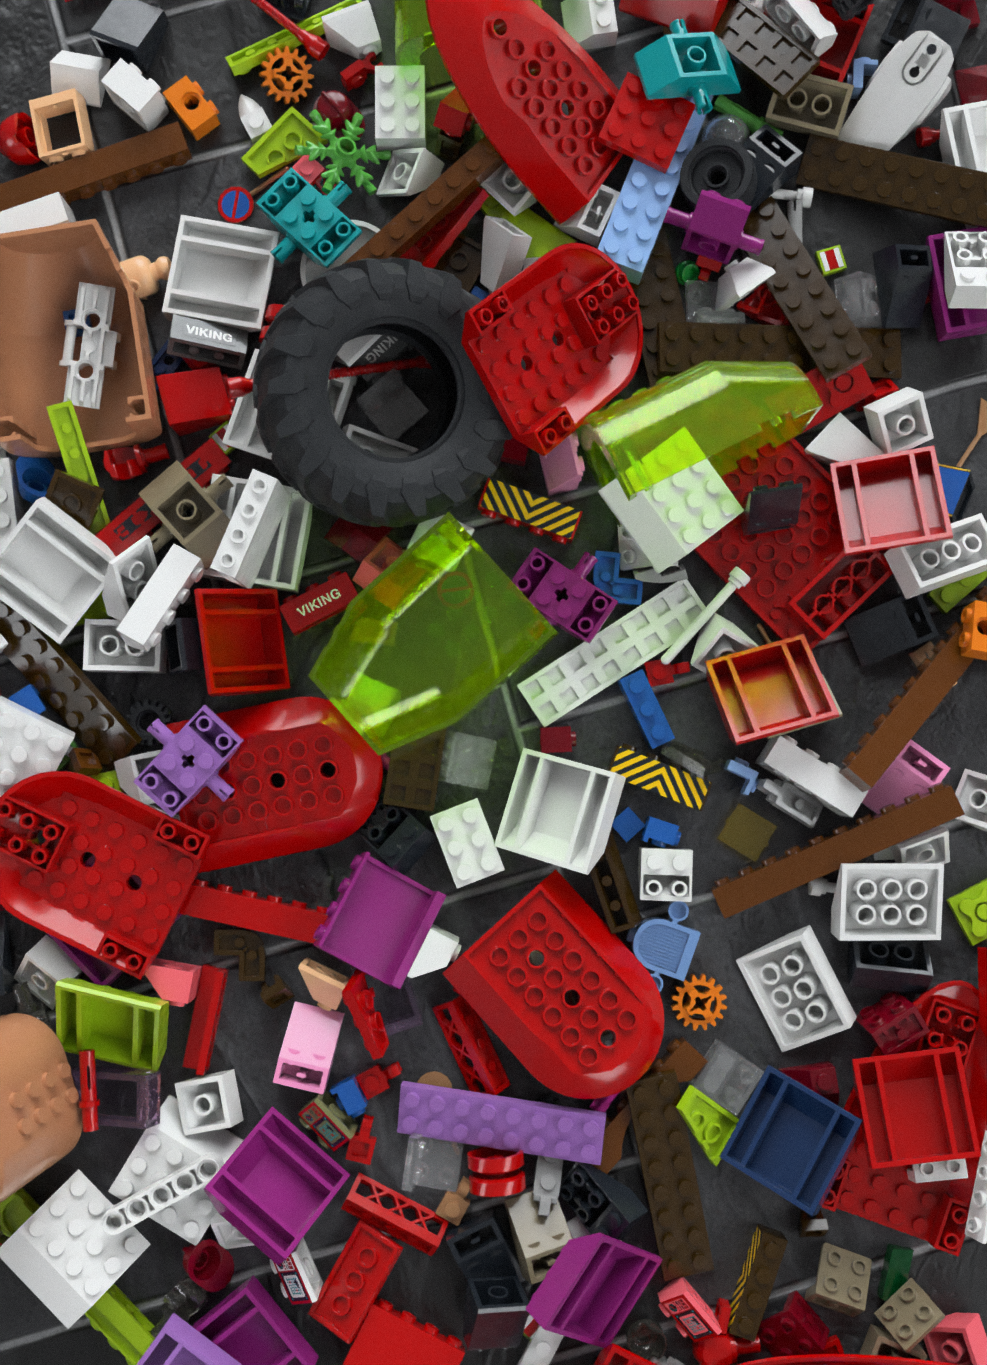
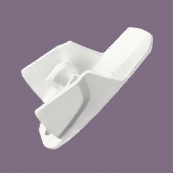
[838,31,954,151]

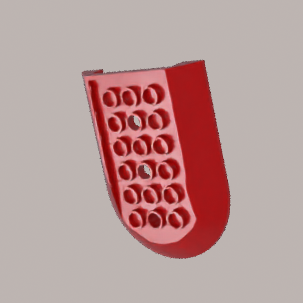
[461,243,643,456]
[166,696,383,873]
[0,771,211,980]
[442,870,664,1099]

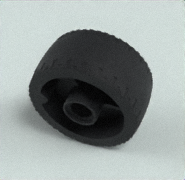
[680,137,757,211]

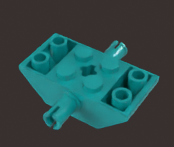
[633,19,741,115]
[256,167,363,269]

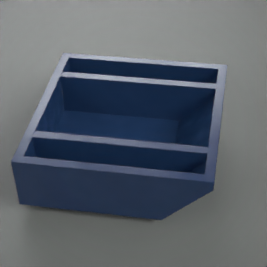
[720,1065,863,1216]

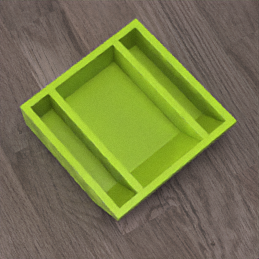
[55,977,169,1073]

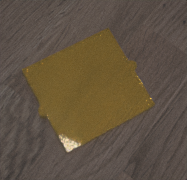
[717,803,777,862]

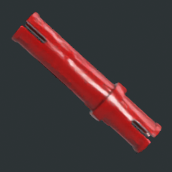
[78,1049,100,1132]

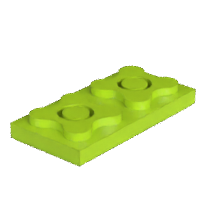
[946,878,987,946]

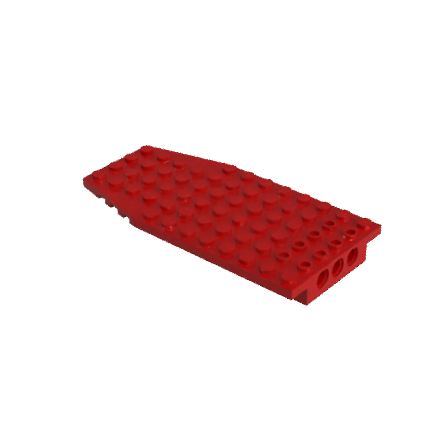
[615,375,893,650]

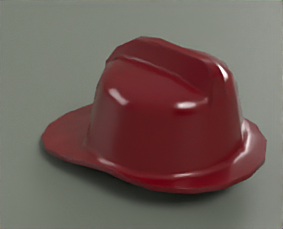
[313,90,365,142]
[182,1239,234,1292]

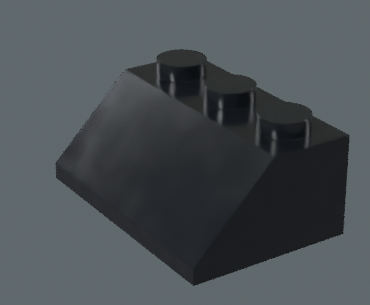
[846,940,934,994]

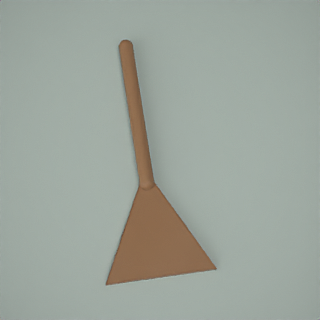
[956,398,987,467]

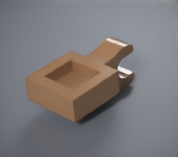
[435,1176,470,1226]

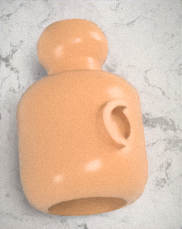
[120,255,171,300]

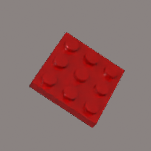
[597,72,695,174]

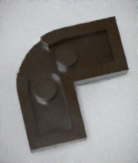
[214,929,266,981]

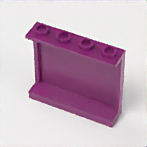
[313,852,446,989]

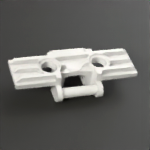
[59,282,121,410]

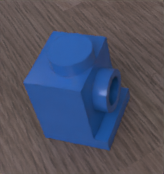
[640,816,681,848]
[330,1074,369,1118]

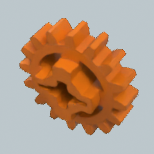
[259,46,314,105]
[671,973,727,1031]

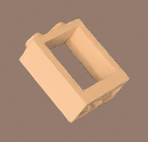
[29,88,95,167]

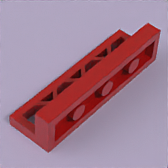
[182,964,229,1075]
[432,995,511,1095]
[340,1172,449,1256]

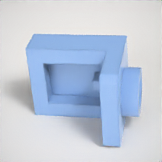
[844,57,878,99]
[723,757,759,795]

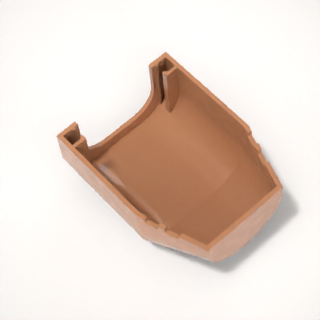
[0,219,162,458]
[0,1013,82,1203]

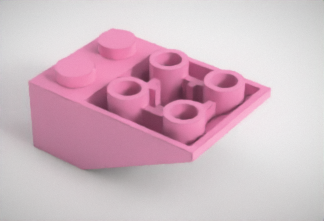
[538,431,585,496]
[862,740,951,814]
[273,1001,344,1095]

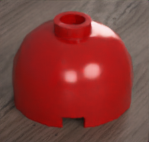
[0,112,41,166]

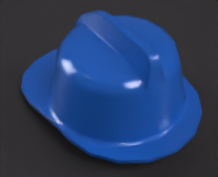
[16,456,55,505]

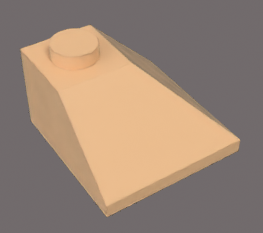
[298,957,350,1011]

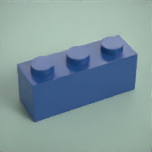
[617,669,675,749]

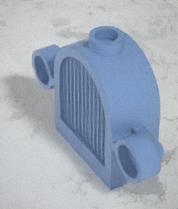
[626,901,701,992]

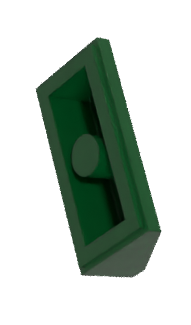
[877,1243,914,1301]

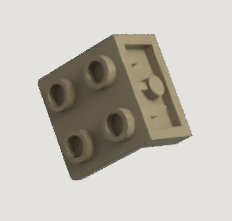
[805,1243,872,1317]
[874,1278,945,1352]

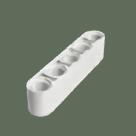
[101,1152,224,1235]

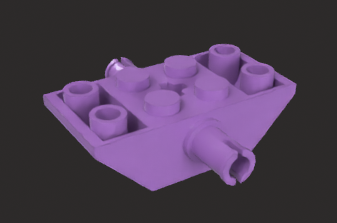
[133,704,244,818]

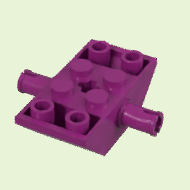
[663,189,765,265]
[506,547,618,644]

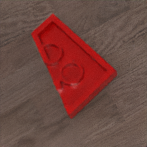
[342,969,390,1060]

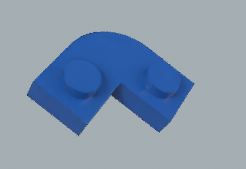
[593,551,643,606]

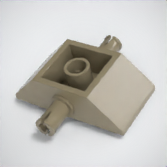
[138,460,234,570]

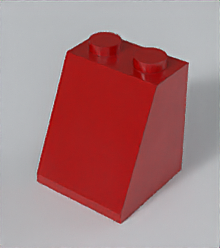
[155,367,236,436]

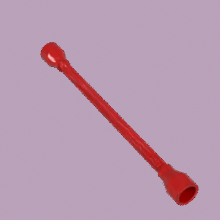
[250,0,330,61]
[226,355,433,399]

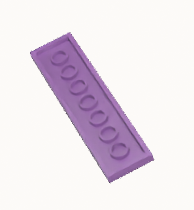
[397,1081,606,1165]

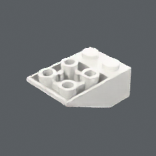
[944,231,987,309]

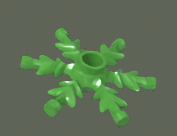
[294,109,391,196]

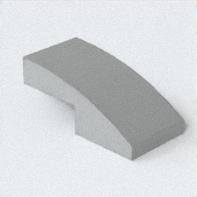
[633,564,688,583]

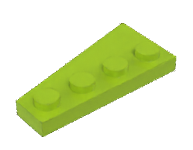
[480,191,576,258]

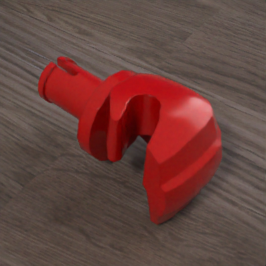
[103,443,170,481]
[692,1330,761,1365]

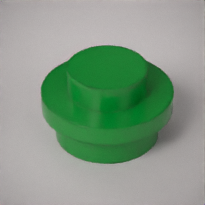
[675,260,699,286]

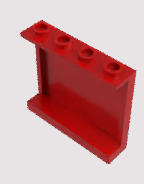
[342,1298,465,1365]

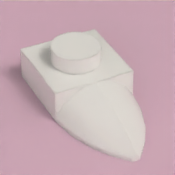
[238,94,272,143]

